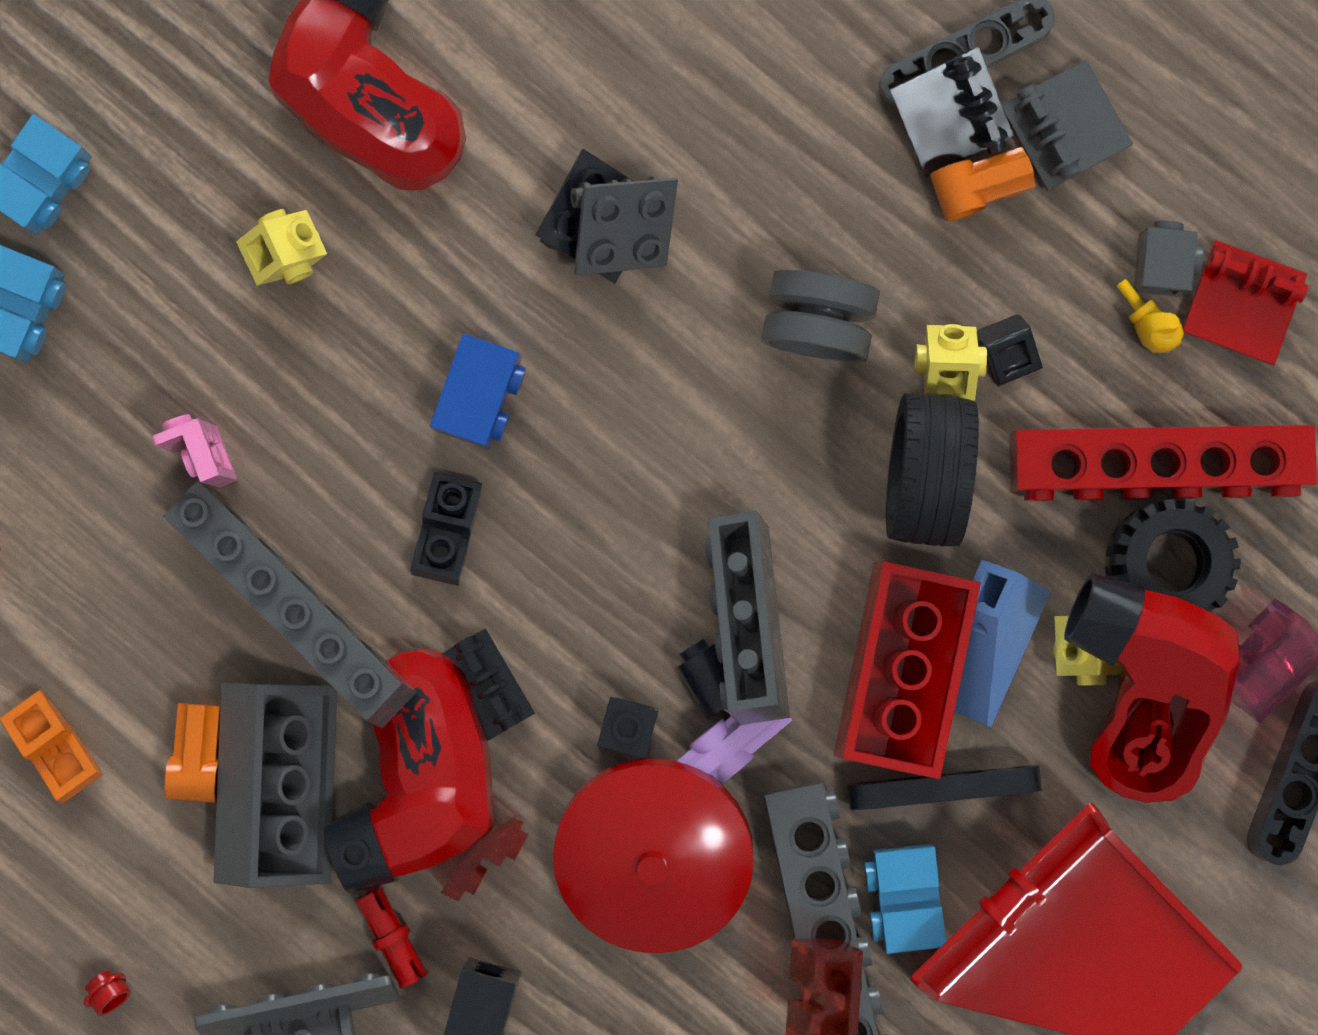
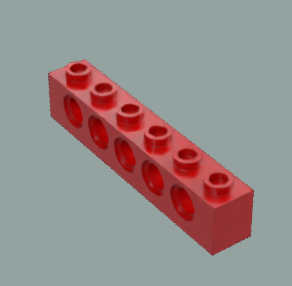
[1010,425,1317,501]

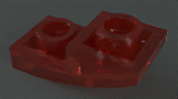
[441,814,529,902]

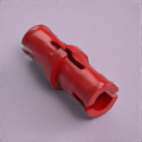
[354,885,428,989]

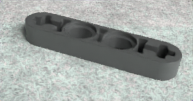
[879,0,1055,109]

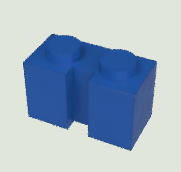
[430,333,526,450]

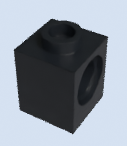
[597,696,659,759]

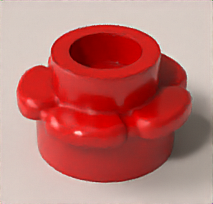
[83,970,131,1016]

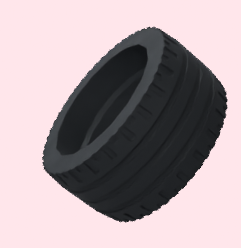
[886,393,979,547]

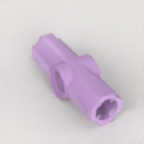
[677,716,792,784]

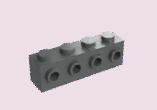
[705,510,790,725]

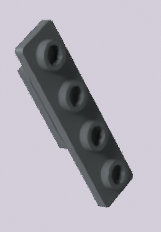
[194,973,400,1035]

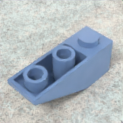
[954,560,1052,727]

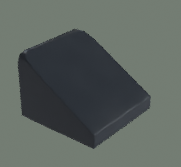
[977,315,1043,387]

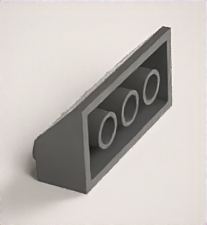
[214,683,337,888]

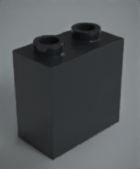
[444,957,522,1035]

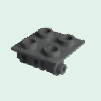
[1002,59,1133,191]
[571,176,678,276]

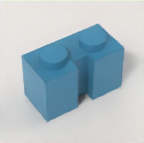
[0,114,92,236]
[0,245,66,363]
[864,843,946,954]

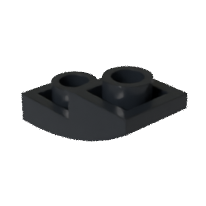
[410,472,482,586]

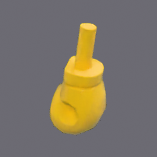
[1116,279,1184,353]

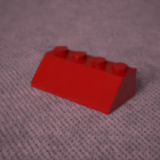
[833,561,981,779]

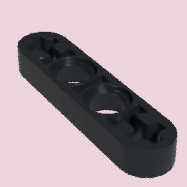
[847,765,1042,810]

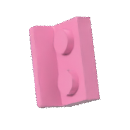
[151,414,238,487]

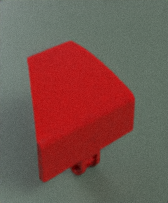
[909,802,1243,1035]

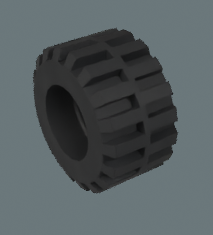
[1105,499,1241,613]

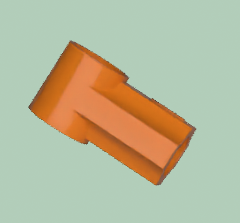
[930,147,1036,222]
[164,703,220,803]

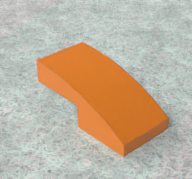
[0,690,104,804]

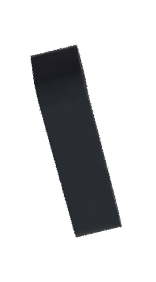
[1247,680,1318,865]

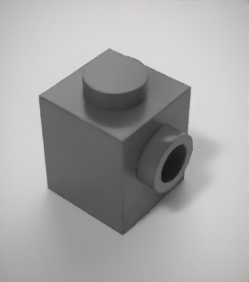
[1134,221,1203,297]

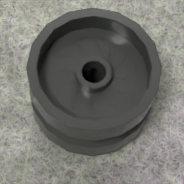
[761,270,880,362]

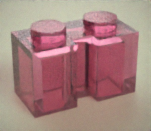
[1231,598,1318,723]

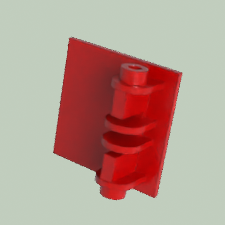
[1183,240,1308,366]

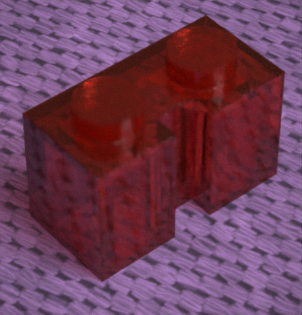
[786,939,863,1035]

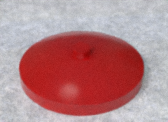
[553,759,753,953]

